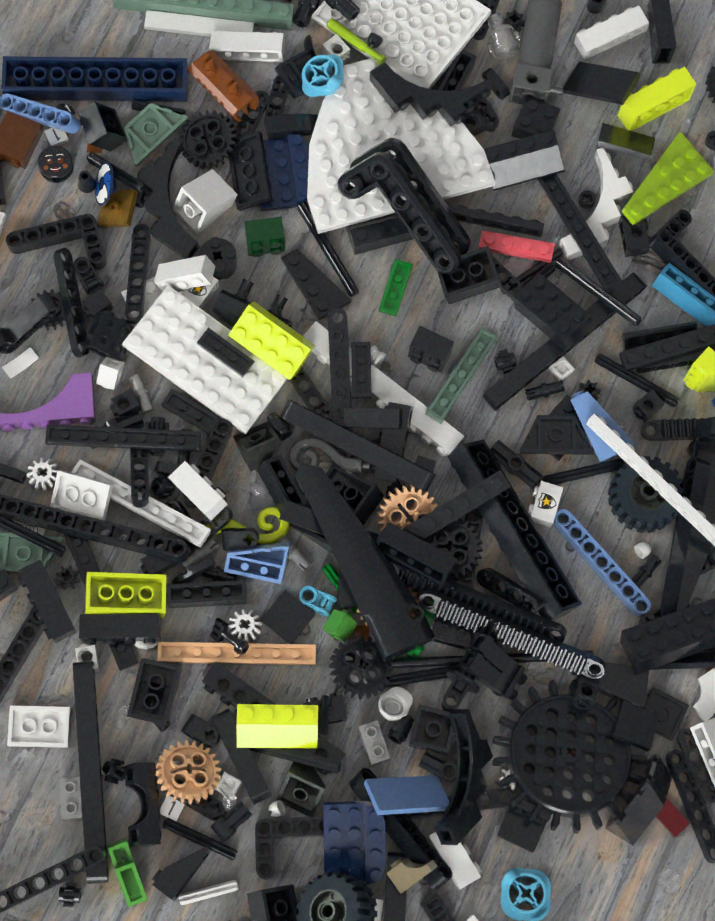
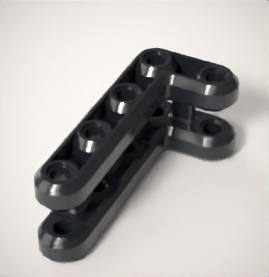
[338,138,471,274]

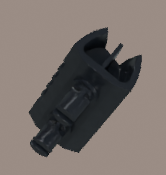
[212,278,293,328]

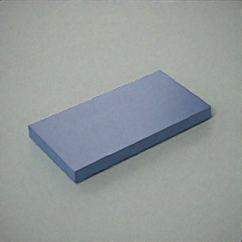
[364,775,449,815]

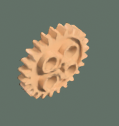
[377,485,438,531]
[155,740,221,804]

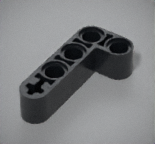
[0,292,60,354]

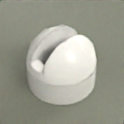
[634,542,651,559]
[268,800,286,818]

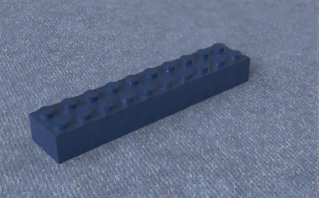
[1,56,188,101]

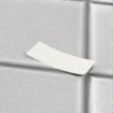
[2,347,39,379]

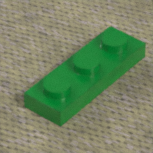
[379,259,413,317]

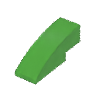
[107,838,148,907]

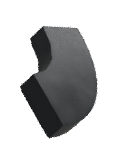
[171,557,216,584]

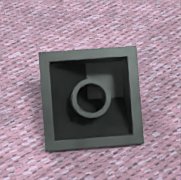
[233,422,280,472]
[276,762,326,817]

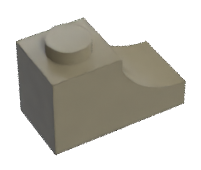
[386,858,438,894]

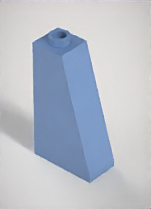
[570,390,635,463]

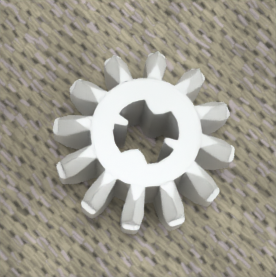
[26,457,58,491]
[228,609,262,642]

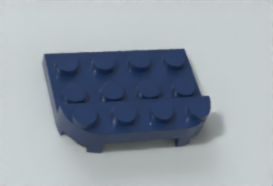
[260,134,309,212]
[323,801,386,884]

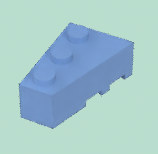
[224,542,291,584]

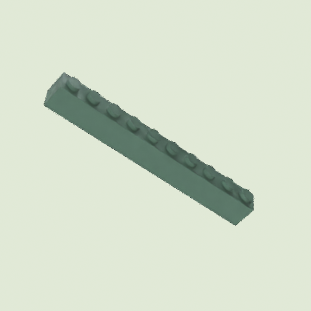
[113,0,294,31]

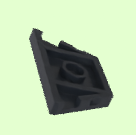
[520,415,594,455]

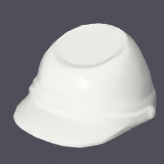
[378,687,413,721]

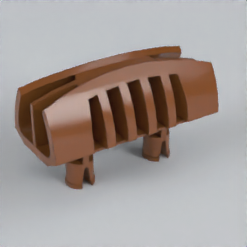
[187,50,259,122]

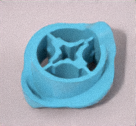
[302,54,344,97]
[501,868,551,921]

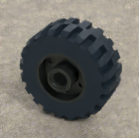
[608,456,685,533]
[296,872,378,921]

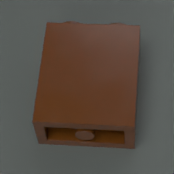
[0,111,43,169]

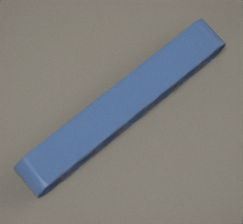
[553,509,651,617]

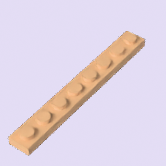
[157,642,316,665]

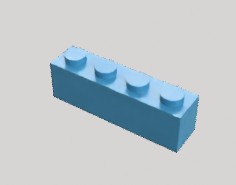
[652,263,715,327]

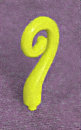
[205,507,290,544]

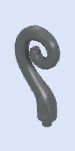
[289,437,371,473]

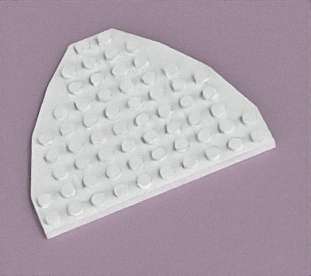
[307,58,495,234]

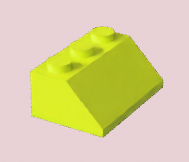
[683,346,715,392]

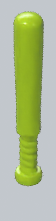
[326,18,387,65]

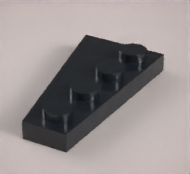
[281,249,352,320]

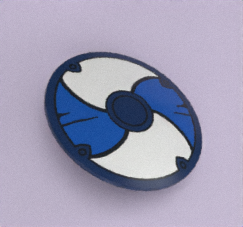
[95,161,117,206]

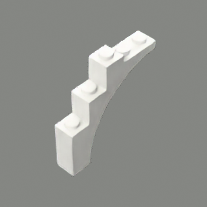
[559,148,634,261]

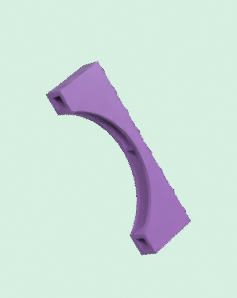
[0,373,96,431]

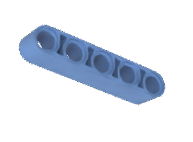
[0,93,81,134]

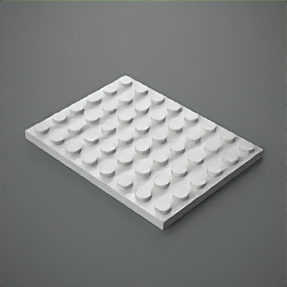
[311,0,491,89]

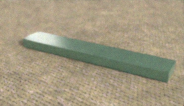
[425,328,498,424]

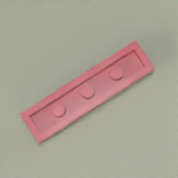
[478,230,555,263]

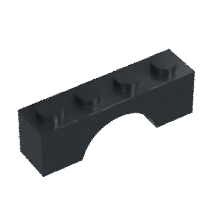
[124,763,162,847]

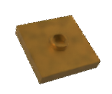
[97,189,138,228]

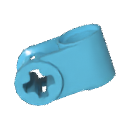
[299,586,338,618]

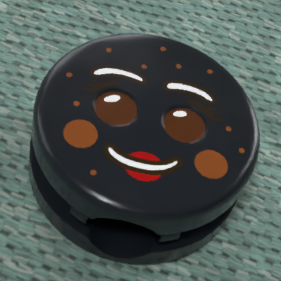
[38,146,74,183]

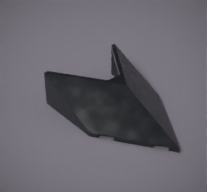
[606,754,672,846]

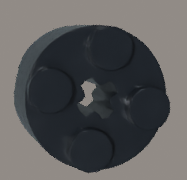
[199,237,237,280]

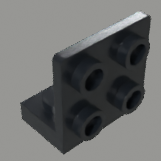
[497,797,552,853]

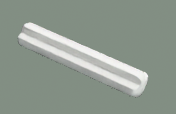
[178,880,238,905]

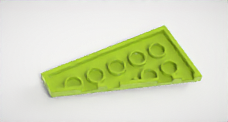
[621,131,715,225]

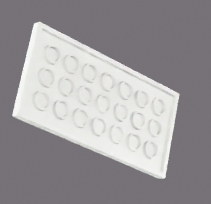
[122,285,288,435]

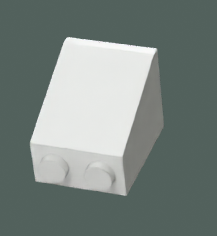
[172,169,238,235]

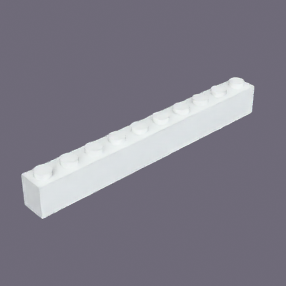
[303,321,464,457]

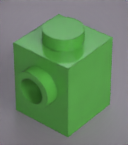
[322,609,358,642]

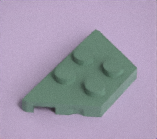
[124,103,188,166]
[0,532,64,574]

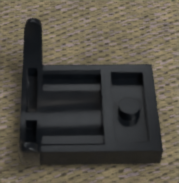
[275,35,332,99]

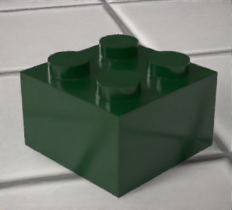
[244,216,285,257]

